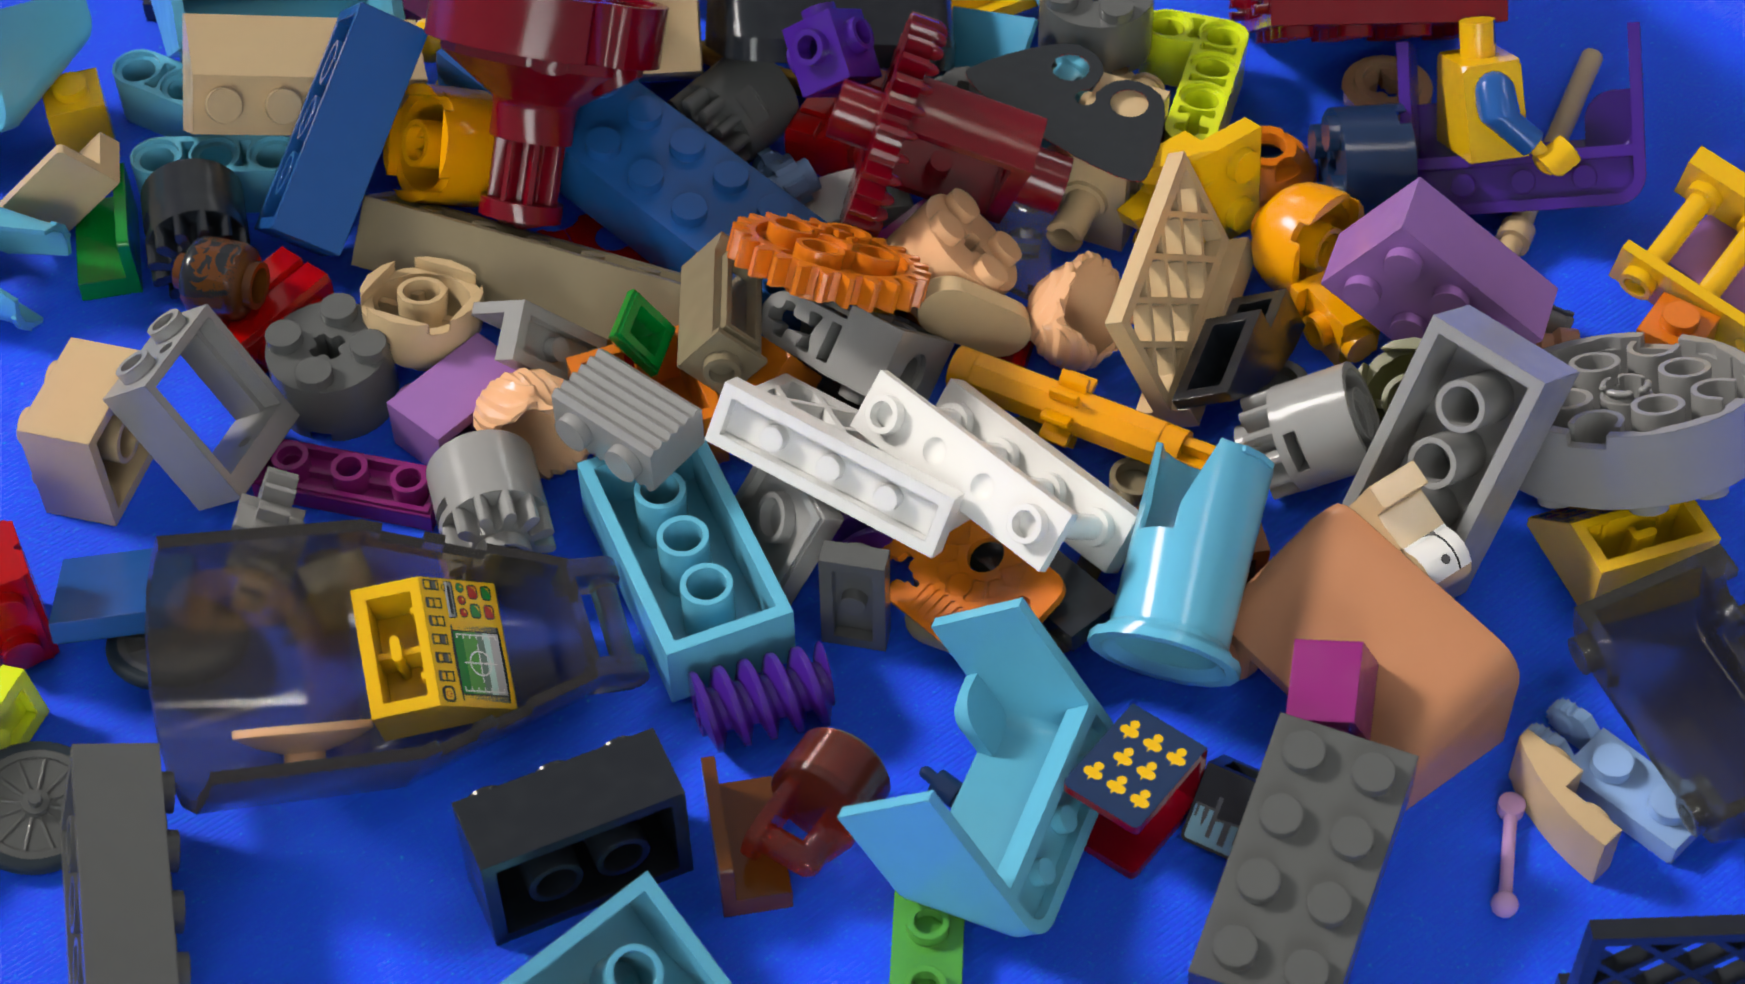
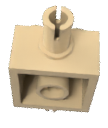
[1046,72,1170,252]

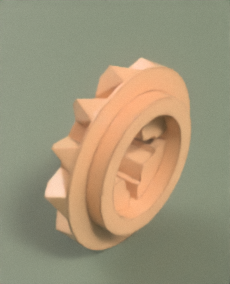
[1341,55,1433,121]

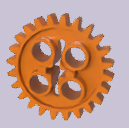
[726,212,931,314]

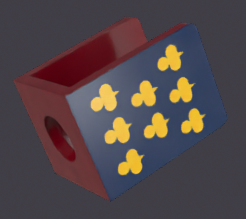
[1064,703,1208,879]

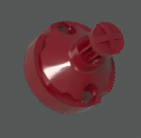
[424,0,669,230]

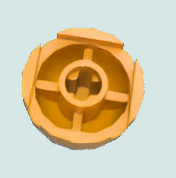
[1251,182,1364,294]

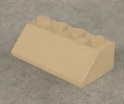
[182,13,428,136]

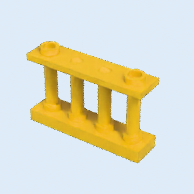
[1608,145,1745,353]

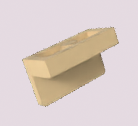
[0,132,120,232]

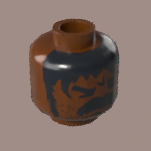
[172,236,270,321]

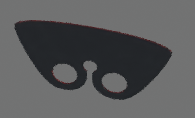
[966,43,1165,182]

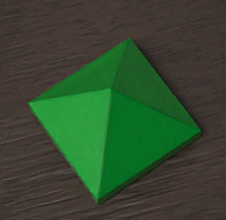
[608,289,676,377]

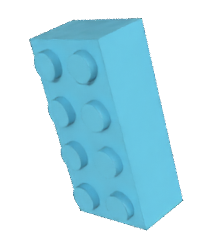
[577,437,796,703]

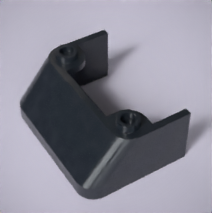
[705,0,956,71]

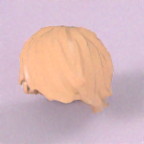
[1027,250,1134,372]
[473,367,590,480]

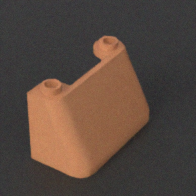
[1229,503,1520,811]

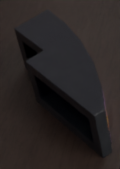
[1172,288,1306,410]

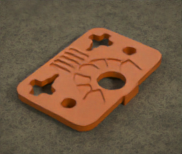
[882,519,1066,646]

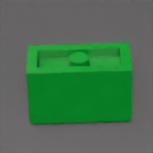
[75,162,143,301]

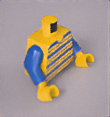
[1437,16,1581,176]

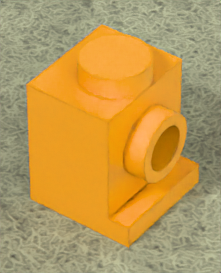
[1290,269,1380,365]

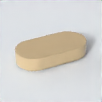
[916,275,1031,357]

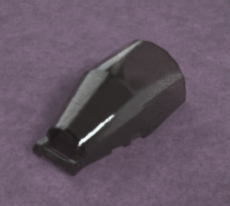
[145,519,650,814]

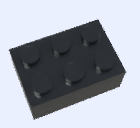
[451,728,694,946]

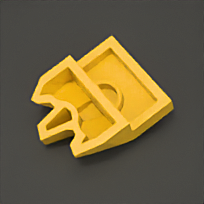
[1116,117,1262,243]

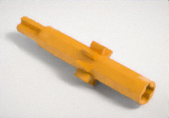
[946,345,1216,470]

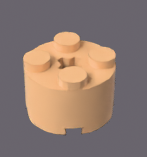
[886,188,1022,318]

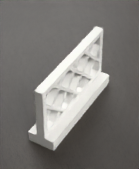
[704,373,970,559]

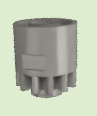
[1234,361,1381,500]
[426,429,556,586]

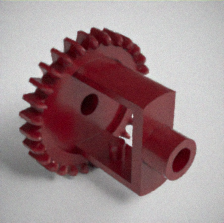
[825,11,1073,238]

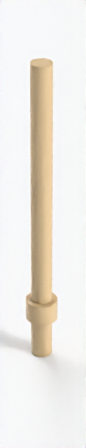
[1495,48,1603,257]

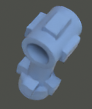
[752,147,822,205]

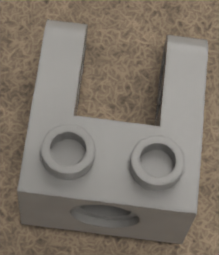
[762,290,955,406]

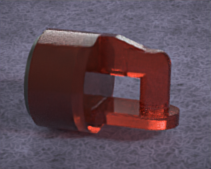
[740,727,891,877]

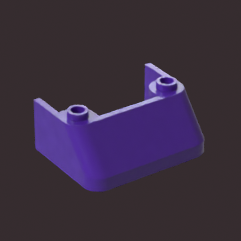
[1396,22,1646,215]

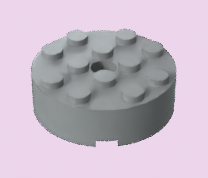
[1519,332,1745,517]

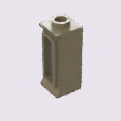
[677,231,767,395]

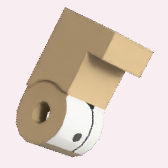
[1349,460,1472,591]

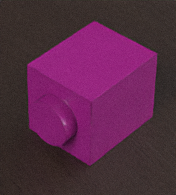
[1286,639,1379,740]

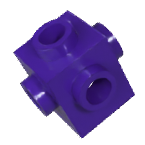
[782,1,882,98]

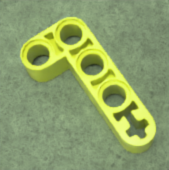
[1139,9,1249,142]

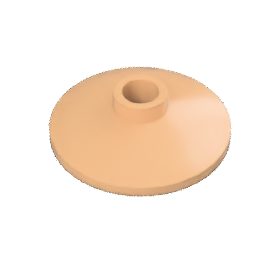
[231,719,373,769]

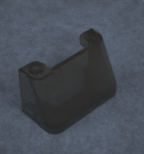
[1568,544,1745,844]

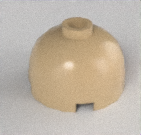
[360,256,484,371]

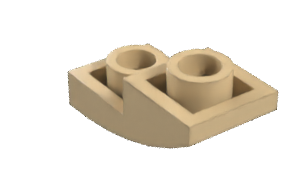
[1509,729,1623,884]

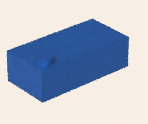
[254,2,428,256]

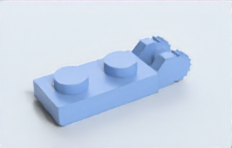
[1522,698,1717,863]

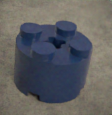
[1308,103,1418,216]

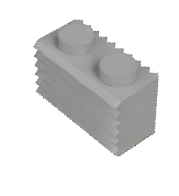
[551,348,705,492]

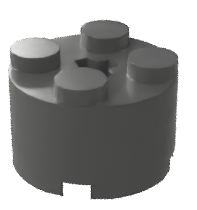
[1038,0,1155,74]
[265,293,400,441]

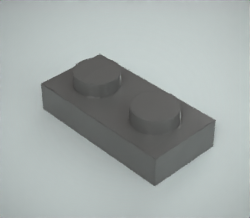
[818,540,891,652]

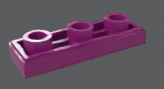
[252,439,437,532]

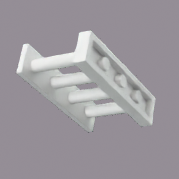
[850,370,1138,573]

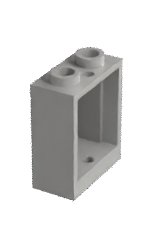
[103,304,300,511]

